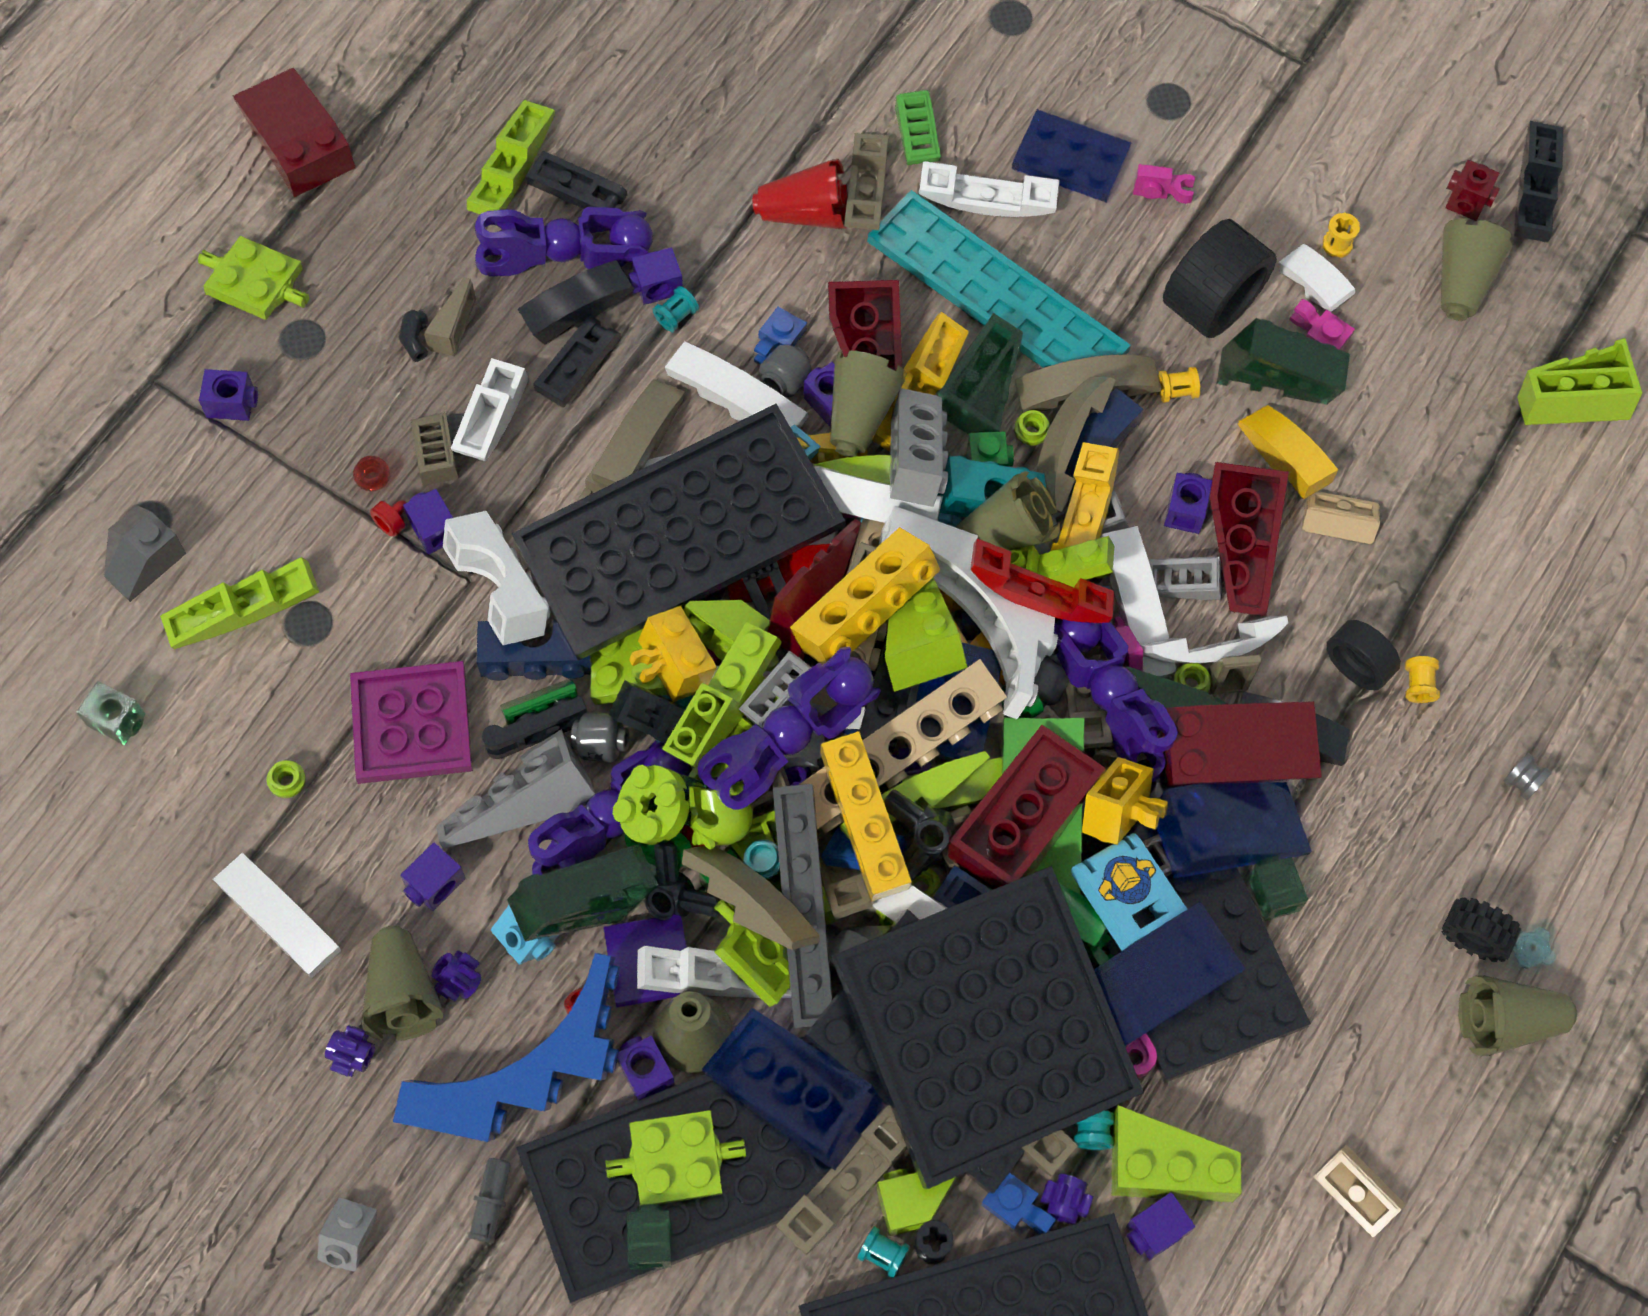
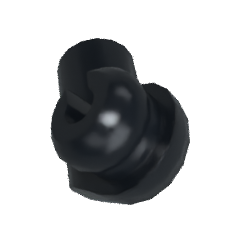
[398,310,428,362]

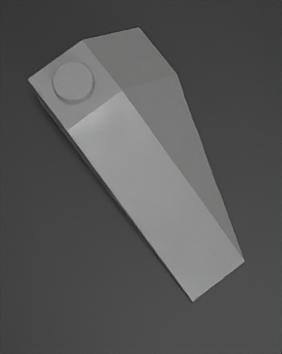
[436,729,595,849]

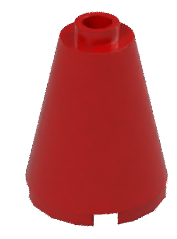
[752,159,848,229]

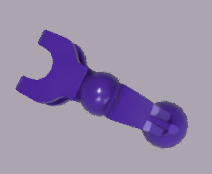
[475,207,653,276]
[1054,619,1177,782]
[698,646,881,810]
[528,740,692,894]

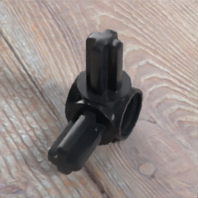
[884,789,955,880]
[644,841,721,920]

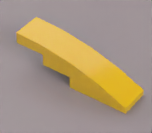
[872,312,969,453]

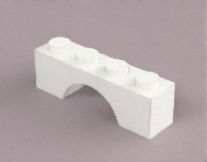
[443,511,550,645]

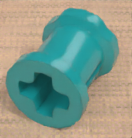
[652,286,699,333]
[857,1226,911,1278]

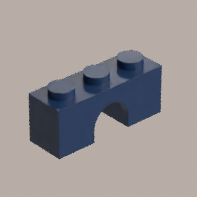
[477,619,592,681]

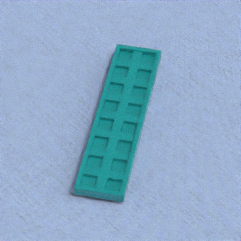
[867,190,1131,368]

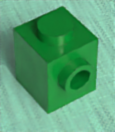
[966,431,1014,467]

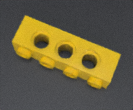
[790,527,940,663]
[820,731,912,902]

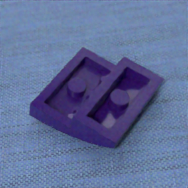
[603,915,687,1008]

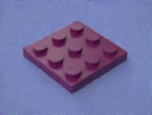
[350,661,473,784]

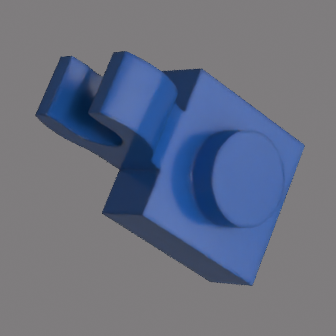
[754,306,807,365]
[981,1172,1056,1235]

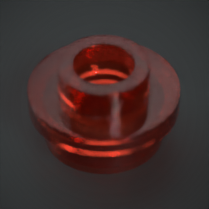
[353,456,390,491]

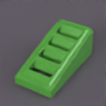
[895,90,941,165]

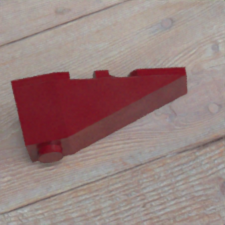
[828,280,902,371]
[1210,462,1289,617]
[767,518,861,661]

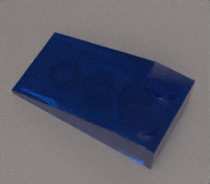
[1157,782,1312,878]
[1094,901,1245,1047]
[702,1008,885,1170]

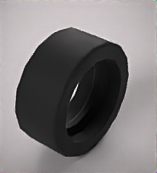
[1326,620,1401,690]

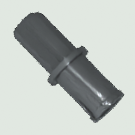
[468,1158,510,1243]

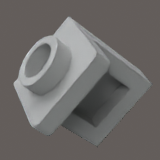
[317,1197,377,1272]

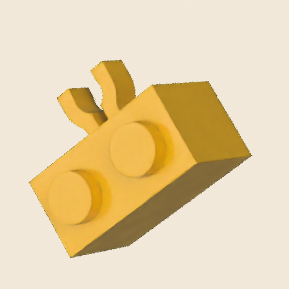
[629,606,717,702]
[1082,757,1168,845]

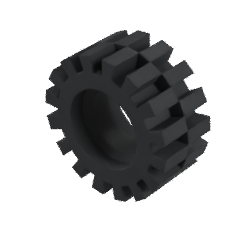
[1442,897,1521,962]

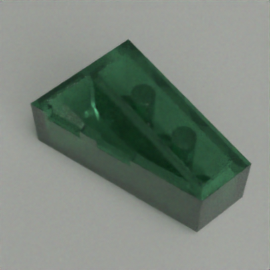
[937,313,1023,435]
[1216,318,1350,405]
[507,844,658,941]

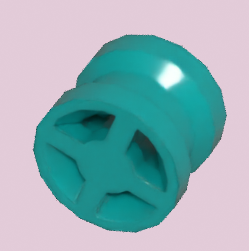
[1073,1111,1115,1150]

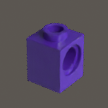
[628,247,683,305]
[804,362,835,428]
[199,369,258,421]
[1164,472,1212,534]
[403,488,453,555]
[400,842,466,911]
[617,1035,675,1100]
[1126,1192,1196,1260]

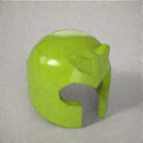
[689,783,753,849]

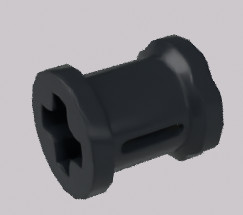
[914,1220,953,1264]

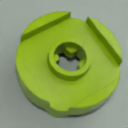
[613,765,689,845]

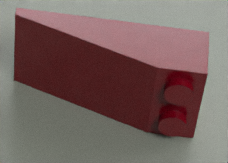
[233,68,356,198]
[1162,701,1322,789]
[948,725,1106,889]

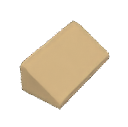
[1302,491,1380,544]
[1314,1145,1405,1237]

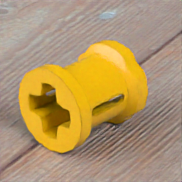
[1322,213,1360,258]
[1158,367,1200,403]
[1405,656,1440,703]

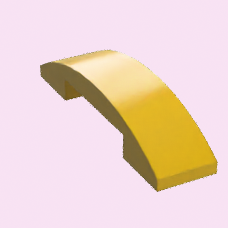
[1050,442,1119,551]

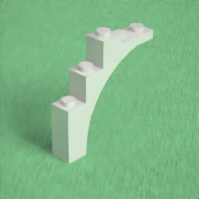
[879,506,1058,719]

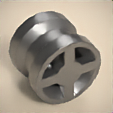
[1503,753,1553,801]

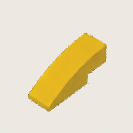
[1238,405,1338,499]

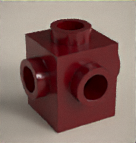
[1445,159,1500,222]

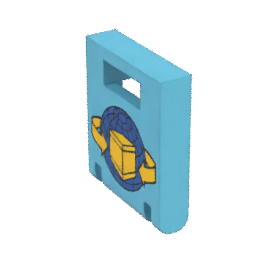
[1071,833,1188,951]

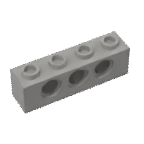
[890,388,948,507]

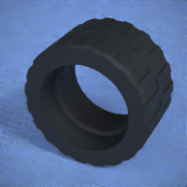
[1163,219,1277,338]

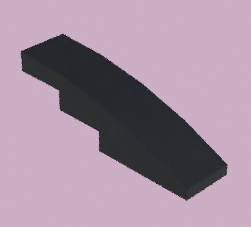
[1514,121,1564,243]

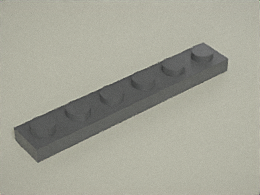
[773,784,833,1028]

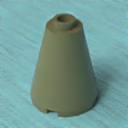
[1441,218,1513,321]
[830,351,906,457]
[956,471,1060,550]
[362,926,444,1041]
[1458,975,1577,1056]
[653,991,733,1074]

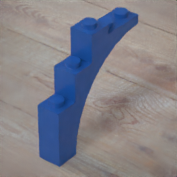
[393,953,620,1142]

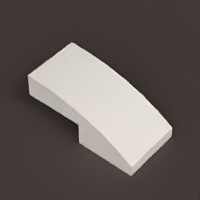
[1279,244,1355,312]

